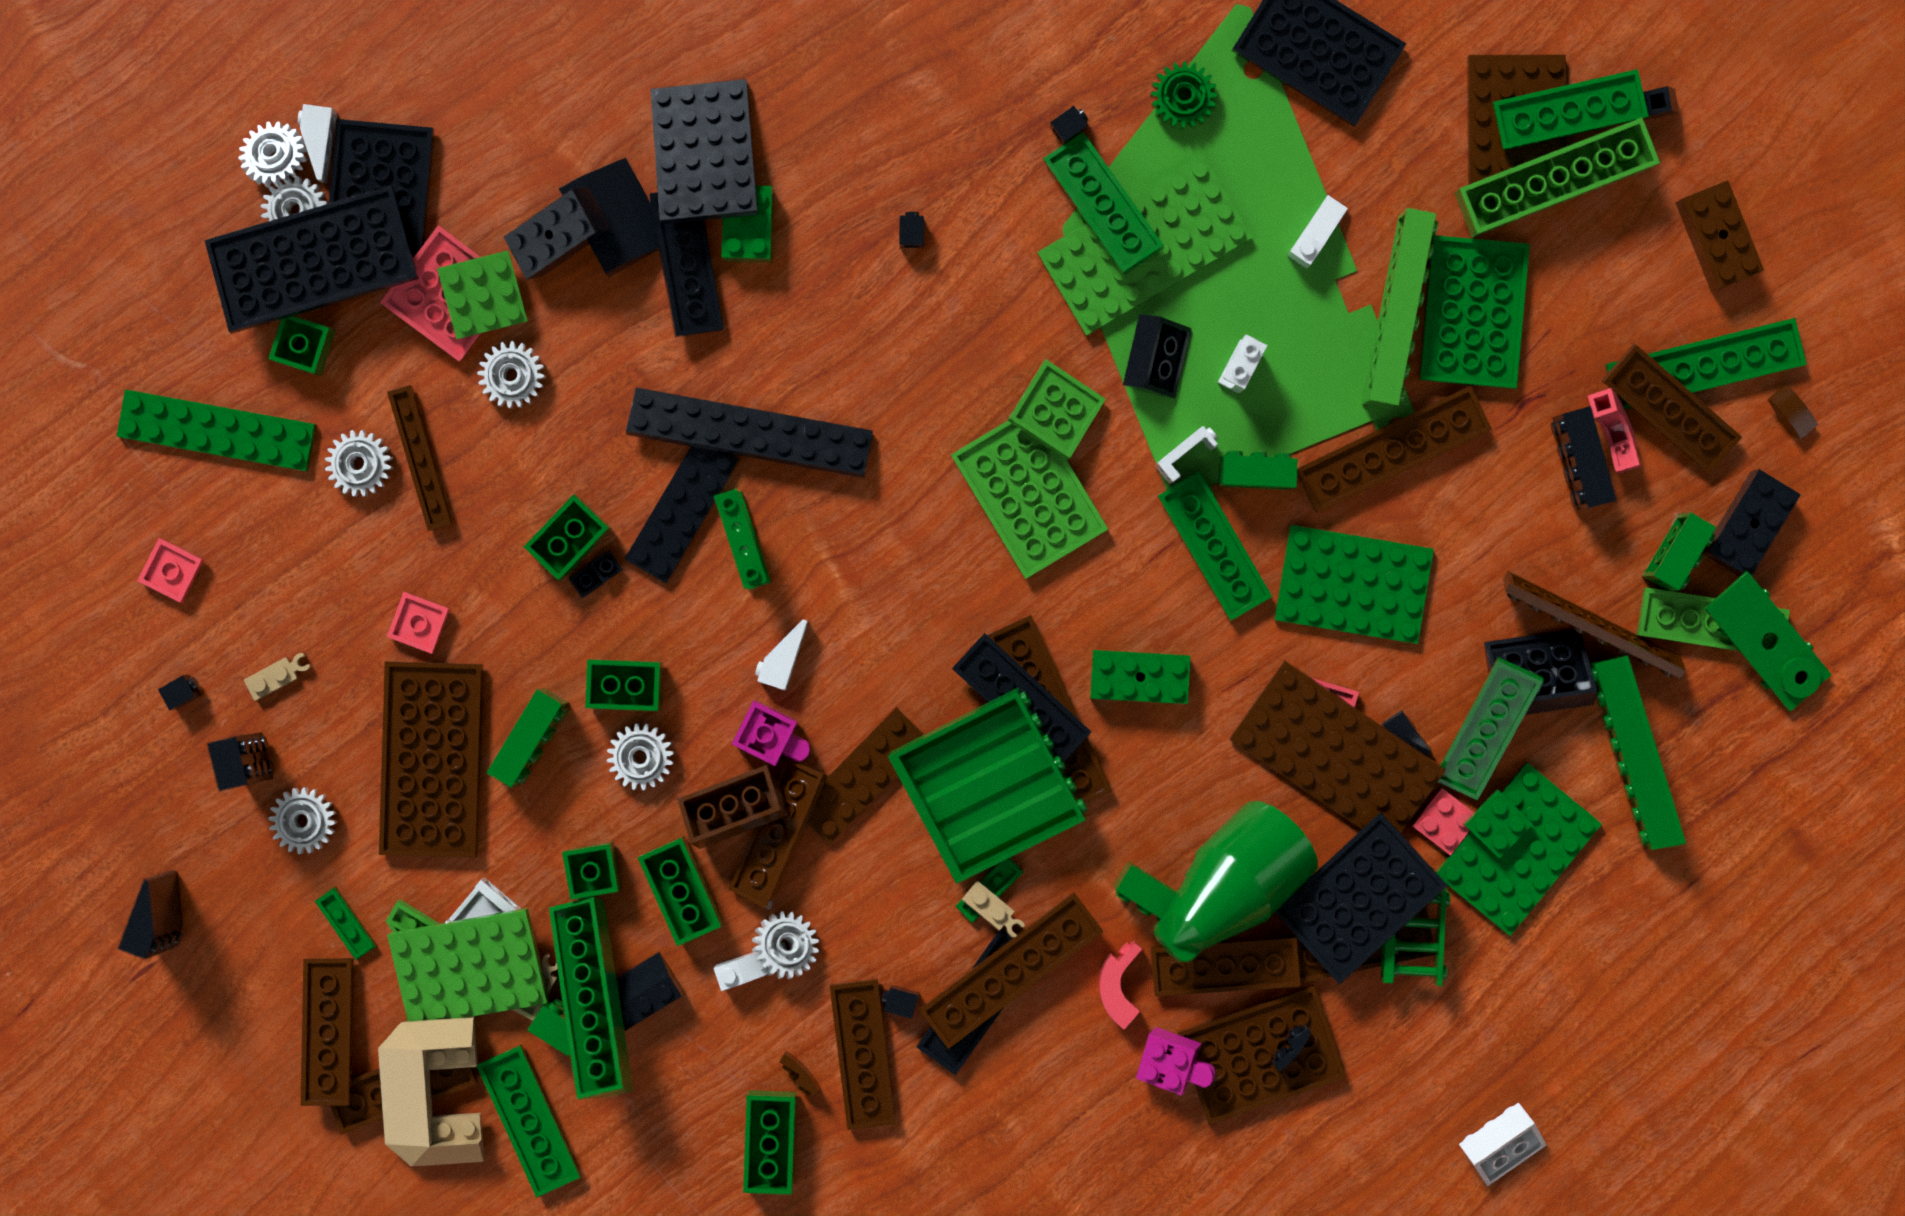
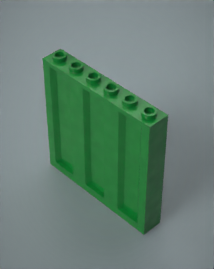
[888,687,1088,884]

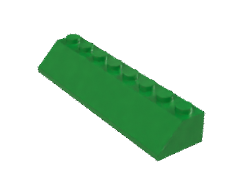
[1590,655,1686,850]
[549,896,634,1100]

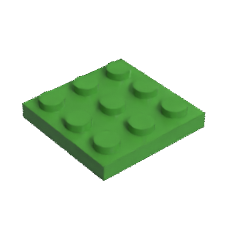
[437,251,528,339]
[1007,359,1106,460]

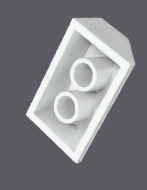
[1459,1103,1547,1186]

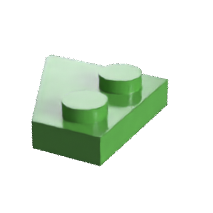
[386,899,440,932]

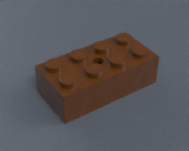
[1676,180,1764,292]
[678,765,788,849]

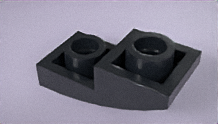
[568,550,623,599]
[1382,710,1432,756]
[1271,1024,1311,1072]

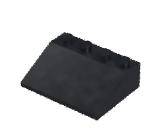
[559,158,659,277]
[1484,629,1597,715]
[118,870,183,960]

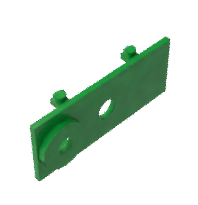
[1705,571,1832,712]

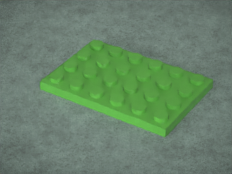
[951,421,1108,579]
[387,908,549,1021]

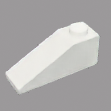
[298,104,337,184]
[1287,195,1348,269]
[755,619,809,690]
[714,942,788,991]

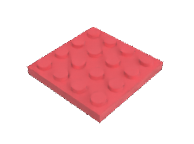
[380,225,481,362]

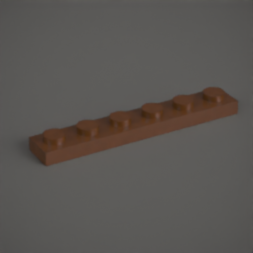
[387,385,452,531]

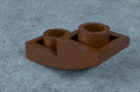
[1768,385,1818,439]
[780,1051,820,1096]

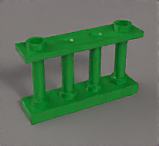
[714,489,772,590]
[1380,888,1451,986]

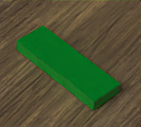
[955,858,1024,923]
[315,887,377,960]

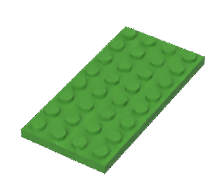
[1037,154,1253,336]

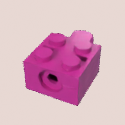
[732,700,810,766]
[1136,1027,1216,1096]

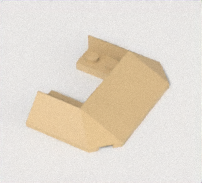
[378,1017,484,1167]

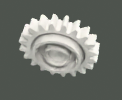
[239,121,307,187]
[261,176,329,221]
[477,341,546,409]
[325,430,393,497]
[607,723,674,790]
[268,787,338,854]
[752,911,819,980]

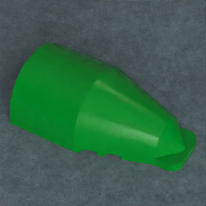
[1154,801,1318,963]

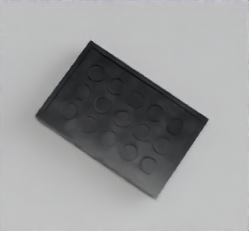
[1232,0,1407,127]
[650,79,758,225]
[329,119,435,258]
[1275,812,1449,984]

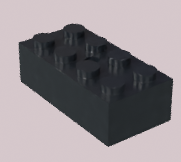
[504,187,611,280]
[1551,406,1617,510]
[1702,469,1801,577]
[207,732,274,791]

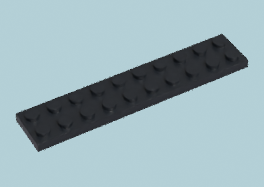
[626,388,873,478]

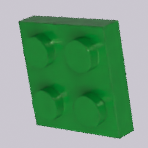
[1463,790,1533,859]

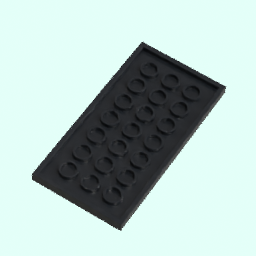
[204,185,419,334]

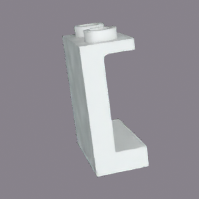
[1217,335,1267,394]
[1154,426,1218,484]
[445,878,521,923]

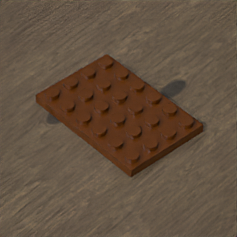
[1467,55,1566,185]
[1177,985,1346,1125]

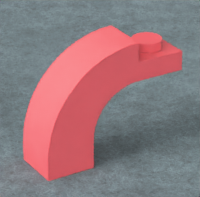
[1588,388,1642,474]
[1099,940,1142,1030]

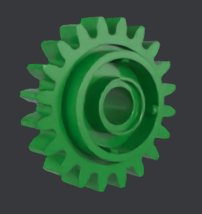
[1150,61,1218,130]

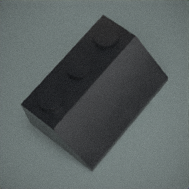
[1123,314,1192,399]
[616,951,685,1031]

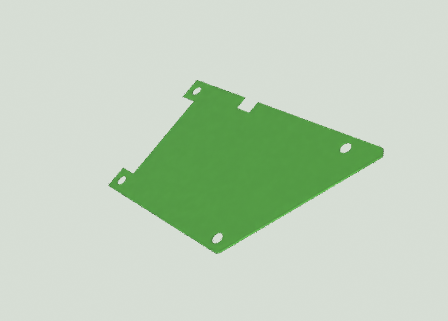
[1063,4,1414,499]

